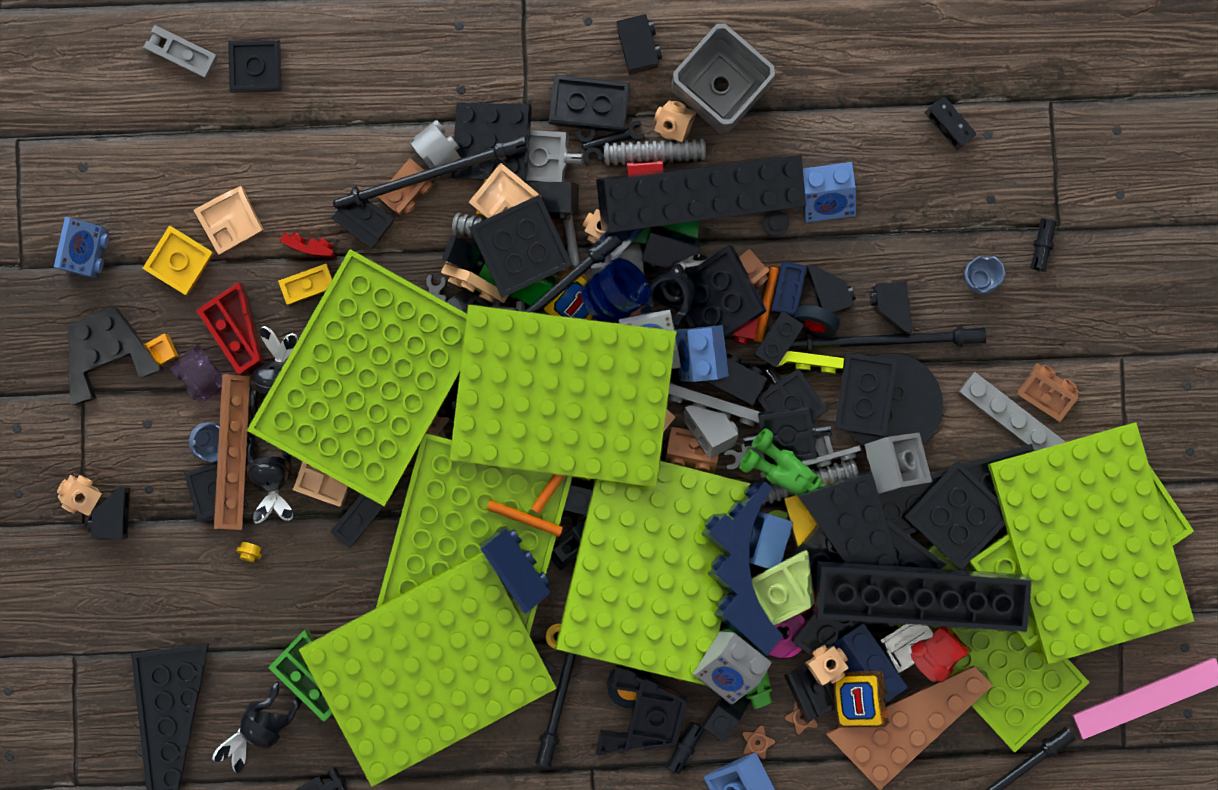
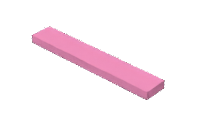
[1072,658,1218,739]

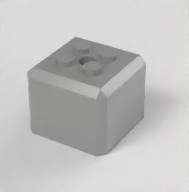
[672,24,775,134]

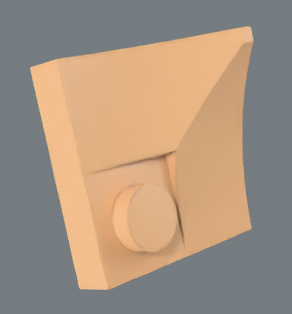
[468,163,541,218]
[194,186,264,255]
[293,462,350,507]

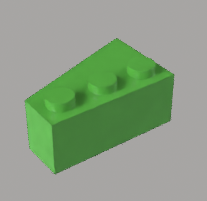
[268,629,333,721]

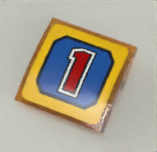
[541,265,610,320]
[833,670,890,728]

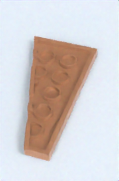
[826,665,993,790]

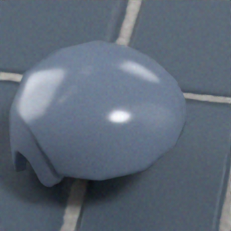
[964,256,1006,294]
[188,422,219,463]

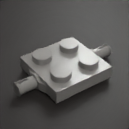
[526,130,583,182]

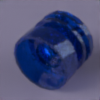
[581,258,651,324]

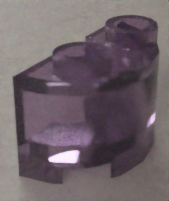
[170,343,222,402]

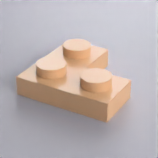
[441,264,508,304]

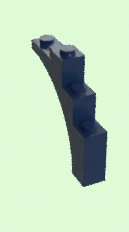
[701,481,783,656]

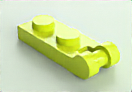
[777,351,844,374]

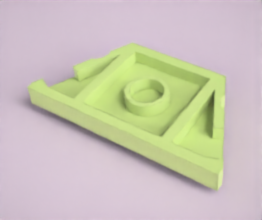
[727,550,815,625]

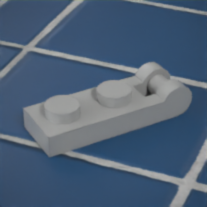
[143,25,218,79]

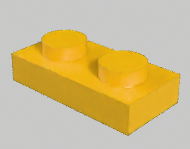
[278,264,333,305]

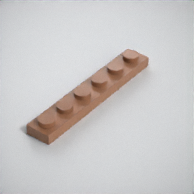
[214,374,250,530]

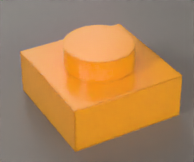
[144,333,179,366]

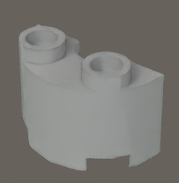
[409,120,461,178]

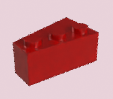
[196,282,265,376]

